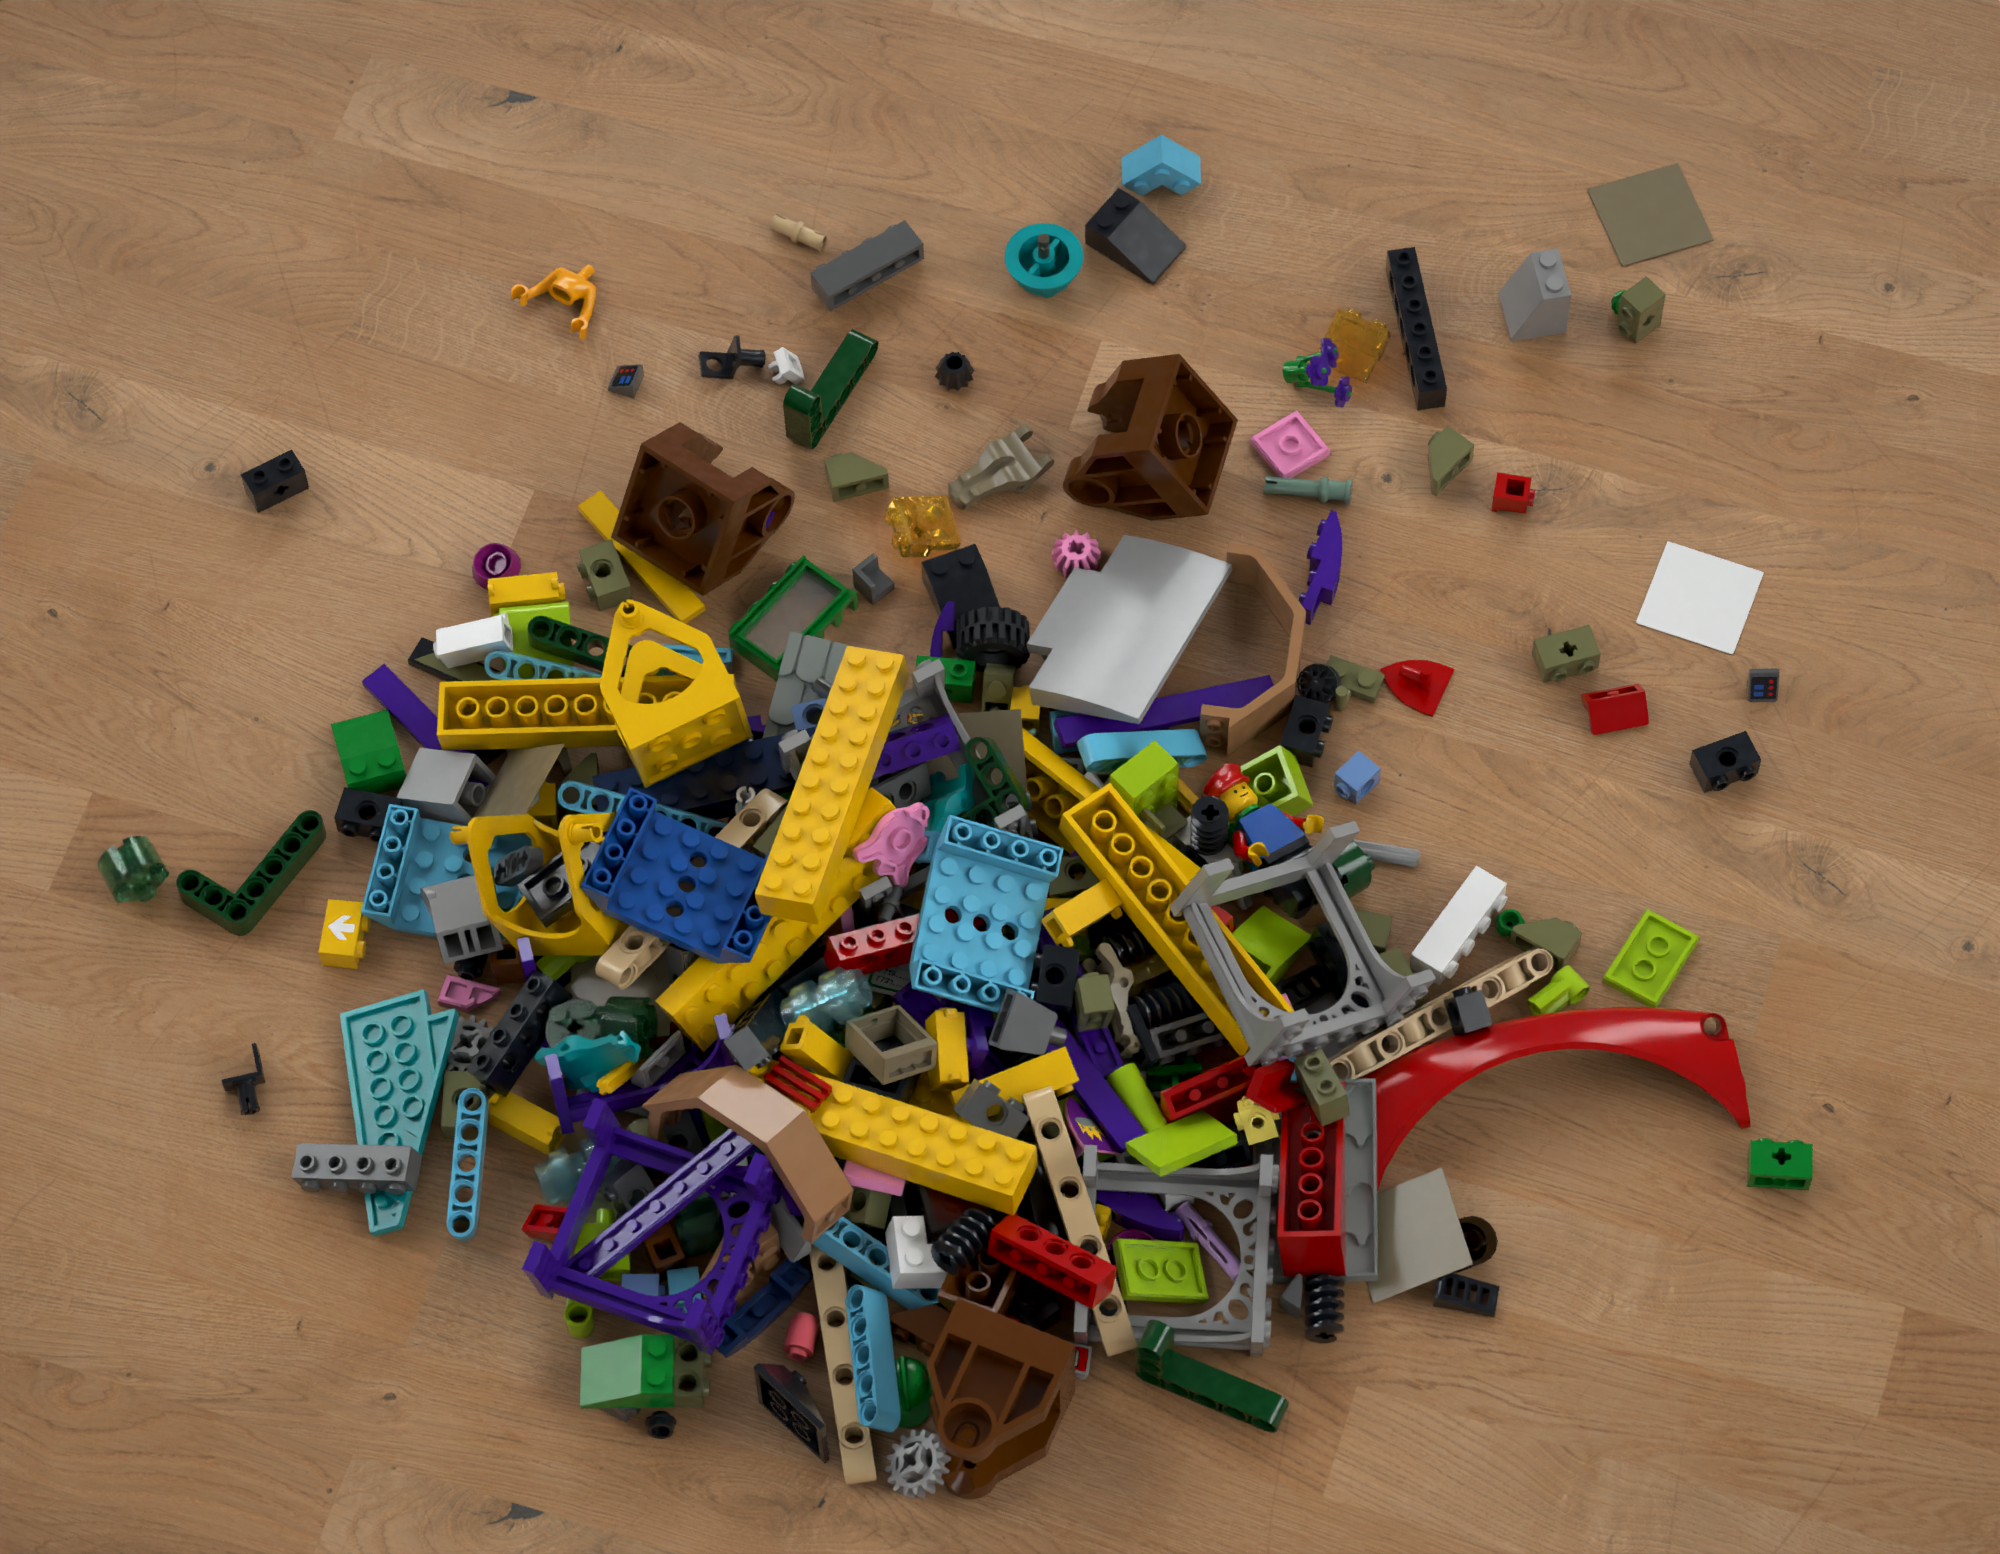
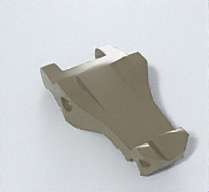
[948,425,1054,510]
[1080,943,1141,1058]

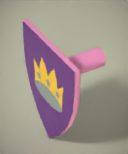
[1065,1096,1121,1159]

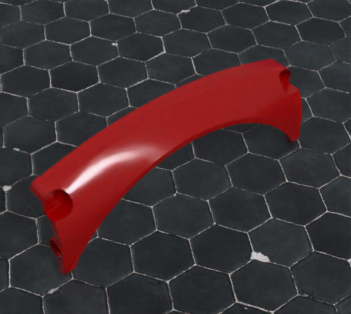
[1357,1007,1751,1191]

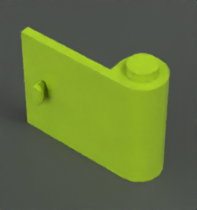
[494,601,574,679]
[1058,1063,1168,1164]

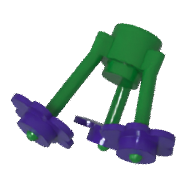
[1283,337,1352,407]

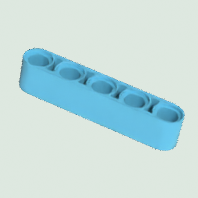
[485,650,602,680]
[1077,729,1207,773]
[447,1088,489,1241]
[812,1216,940,1310]
[846,1284,901,1433]

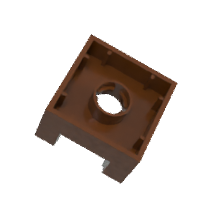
[1063,354,1238,521]
[611,422,795,596]
[927,1298,1075,1500]

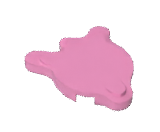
[853,802,930,887]

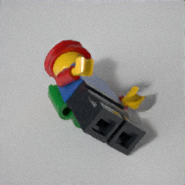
[1201,763,1343,918]

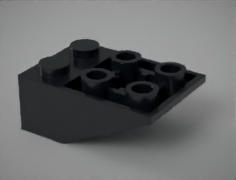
[842,1036,921,1104]

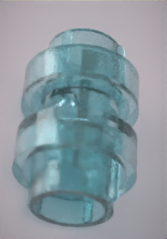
[780,967,873,1033]
[534,1137,622,1206]

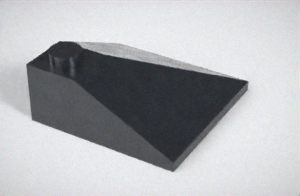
[754,1363,829,1464]

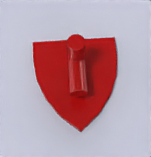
[1381,660,1455,717]

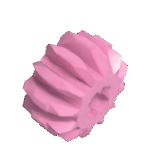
[1052,530,1101,578]

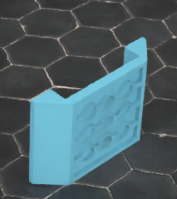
[361,804,532,939]
[909,815,1064,1013]

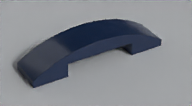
[715,1258,813,1358]

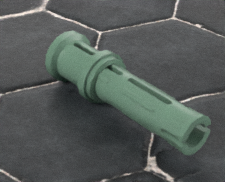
[1264,476,1353,505]

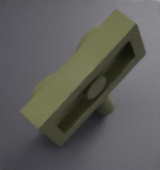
[1326,655,1385,711]

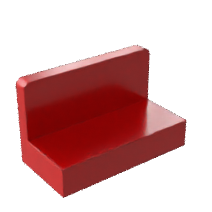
[1581,683,1649,735]
[1245,1059,1307,1114]

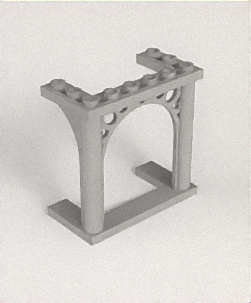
[778,659,1027,919]
[1170,821,1436,1067]
[1074,1145,1279,1356]

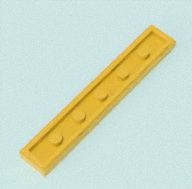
[578,490,705,624]

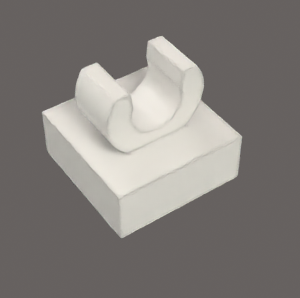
[768,347,805,385]

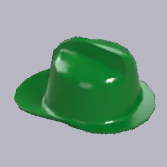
[894,1356,932,1428]

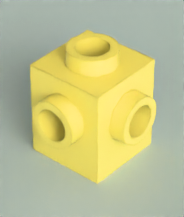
[1233,1096,1280,1145]

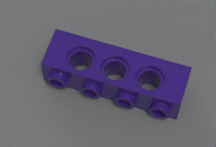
[872,713,961,779]

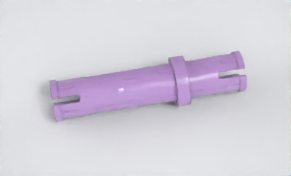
[1174,1201,1248,1282]

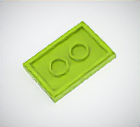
[1602,909,1700,1008]
[1125,1110,1238,1177]
[1112,1238,1209,1304]

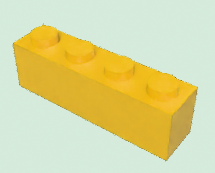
[948,1046,1079,1125]

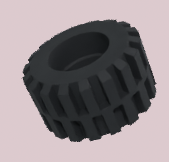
[956,607,1030,673]

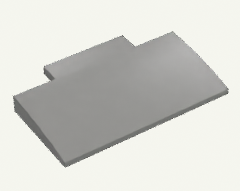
[1027,535,1233,724]

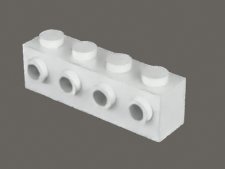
[1410,865,1508,986]

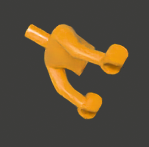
[511,264,597,339]

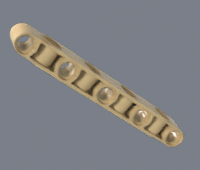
[595,788,789,990]
[1328,949,1553,1079]
[1022,1086,1137,1357]
[809,1244,877,1485]

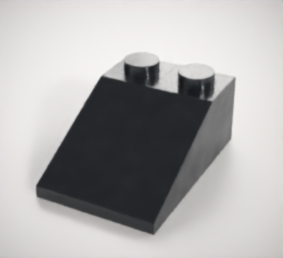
[1085,187,1186,285]
[921,544,1000,650]

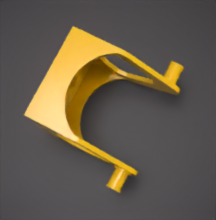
[600,599,753,788]
[450,812,630,956]

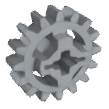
[446,1015,495,1071]
[885,1429,951,1499]

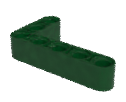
[783,329,879,449]
[527,616,665,677]
[909,737,1029,876]
[176,810,326,936]
[1135,1320,1289,1433]

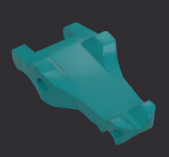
[917,763,975,864]
[535,1031,641,1093]

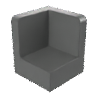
[852,553,894,605]

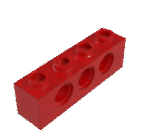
[987,1214,1117,1309]

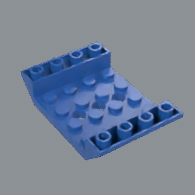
[580,788,772,963]

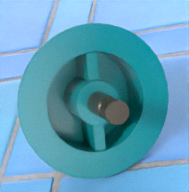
[1005,223,1083,298]

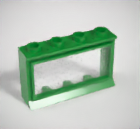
[728,555,858,681]

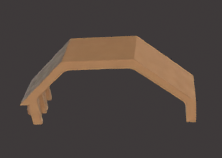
[1200,542,1306,756]
[641,1065,853,1244]

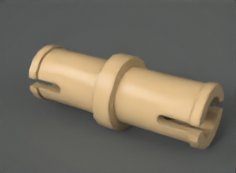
[769,213,827,252]

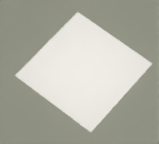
[1636,541,1764,655]

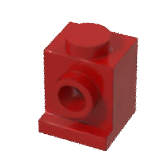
[1491,472,1536,514]

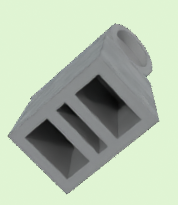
[420,871,503,964]

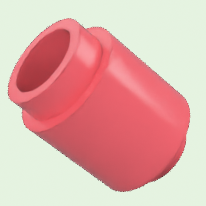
[783,1312,820,1362]

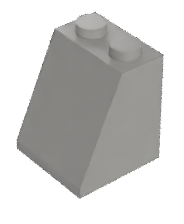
[1498,248,1571,341]
[397,748,496,826]

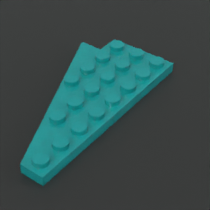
[340,989,459,1237]

